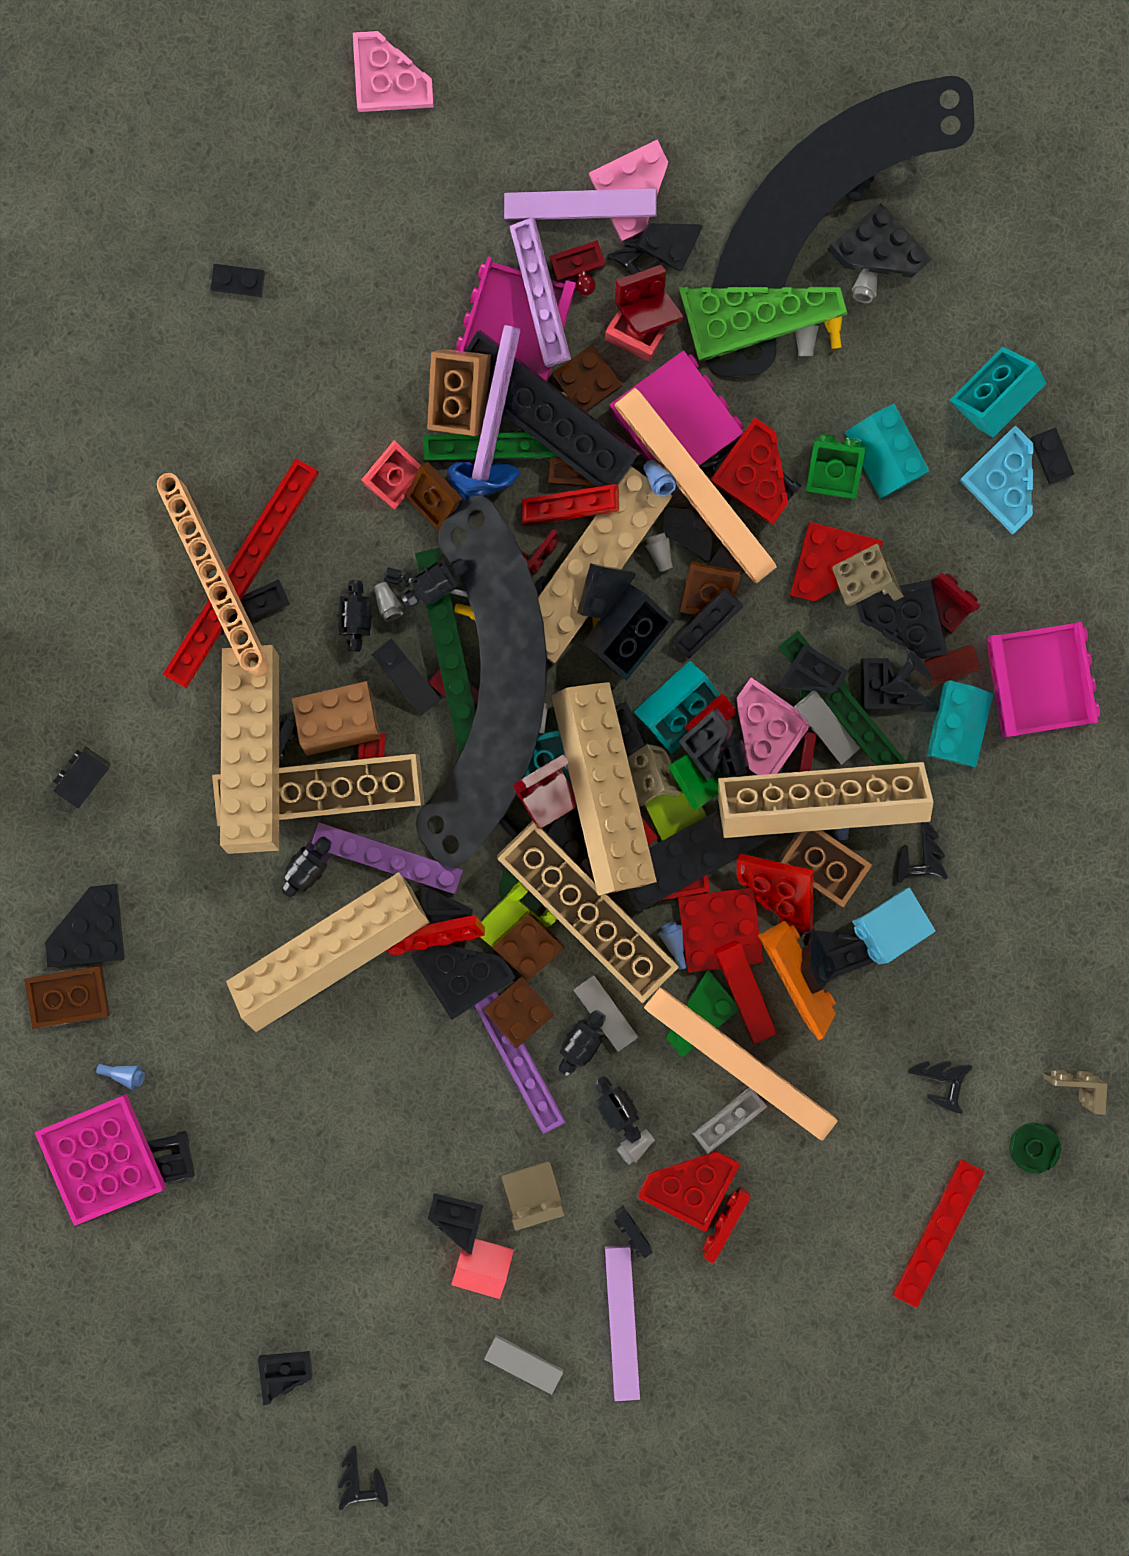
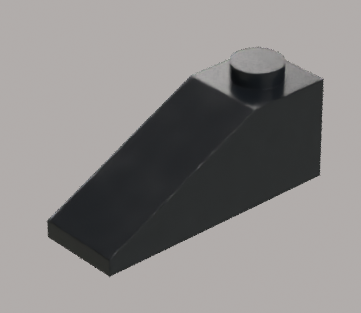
[371,639,441,715]

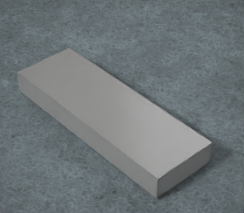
[794,691,860,765]
[573,975,638,1052]
[692,1087,768,1154]
[484,1335,564,1395]

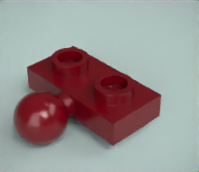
[549,240,606,296]

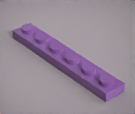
[312,822,463,894]

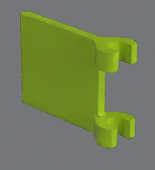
[645,792,706,841]
[481,881,557,951]

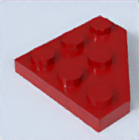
[710,417,788,525]
[789,522,883,602]
[737,854,814,933]
[637,1151,740,1232]

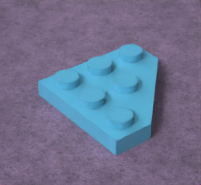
[959,425,1033,534]

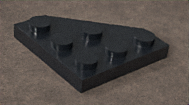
[827,203,932,278]
[856,579,948,659]
[45,884,125,967]
[410,945,516,1020]

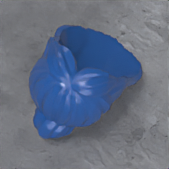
[446,462,520,508]

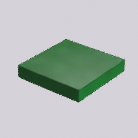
[668,754,722,810]

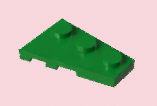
[666,970,738,1057]

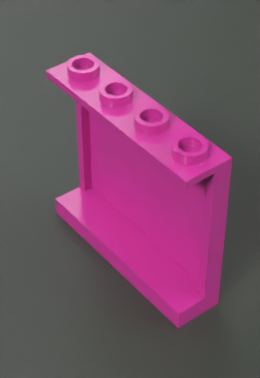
[456,257,576,382]
[609,350,744,466]
[986,621,1100,737]

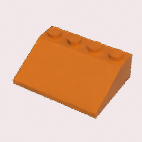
[758,921,836,1041]

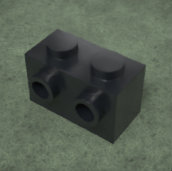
[53,746,111,809]

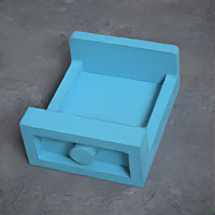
[852,887,935,964]

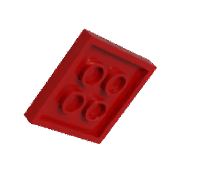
[678,887,763,972]

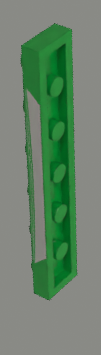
[423,432,559,462]

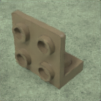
[832,543,903,607]
[627,744,682,807]
[1043,1069,1107,1115]
[502,1161,565,1231]

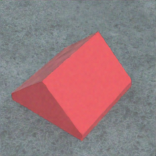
[605,310,668,363]
[361,441,421,510]
[451,1238,514,1299]

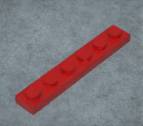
[893,1159,985,1308]

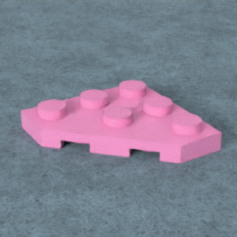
[353,31,434,112]
[589,140,668,243]
[736,678,809,775]

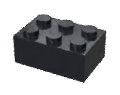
[581,584,675,681]

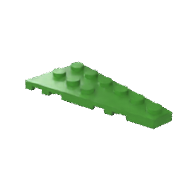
[679,287,848,362]

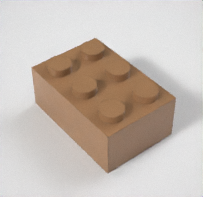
[427,349,491,436]
[292,681,381,756]
[777,830,872,907]

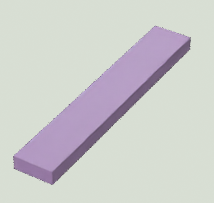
[504,189,657,221]
[510,217,571,368]
[472,325,520,481]
[605,1245,640,1401]

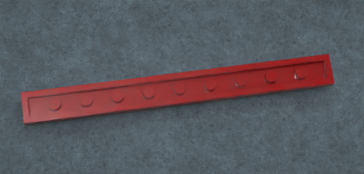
[163,458,319,689]

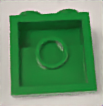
[806,434,865,499]

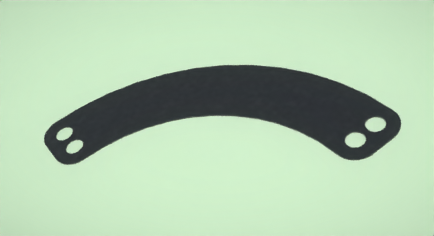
[706,76,975,377]
[416,496,547,867]

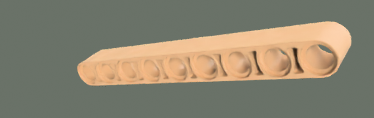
[614,388,777,584]
[157,473,269,677]
[644,987,838,1141]

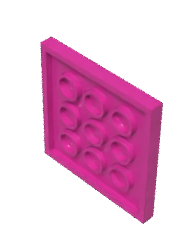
[35,1094,167,1226]

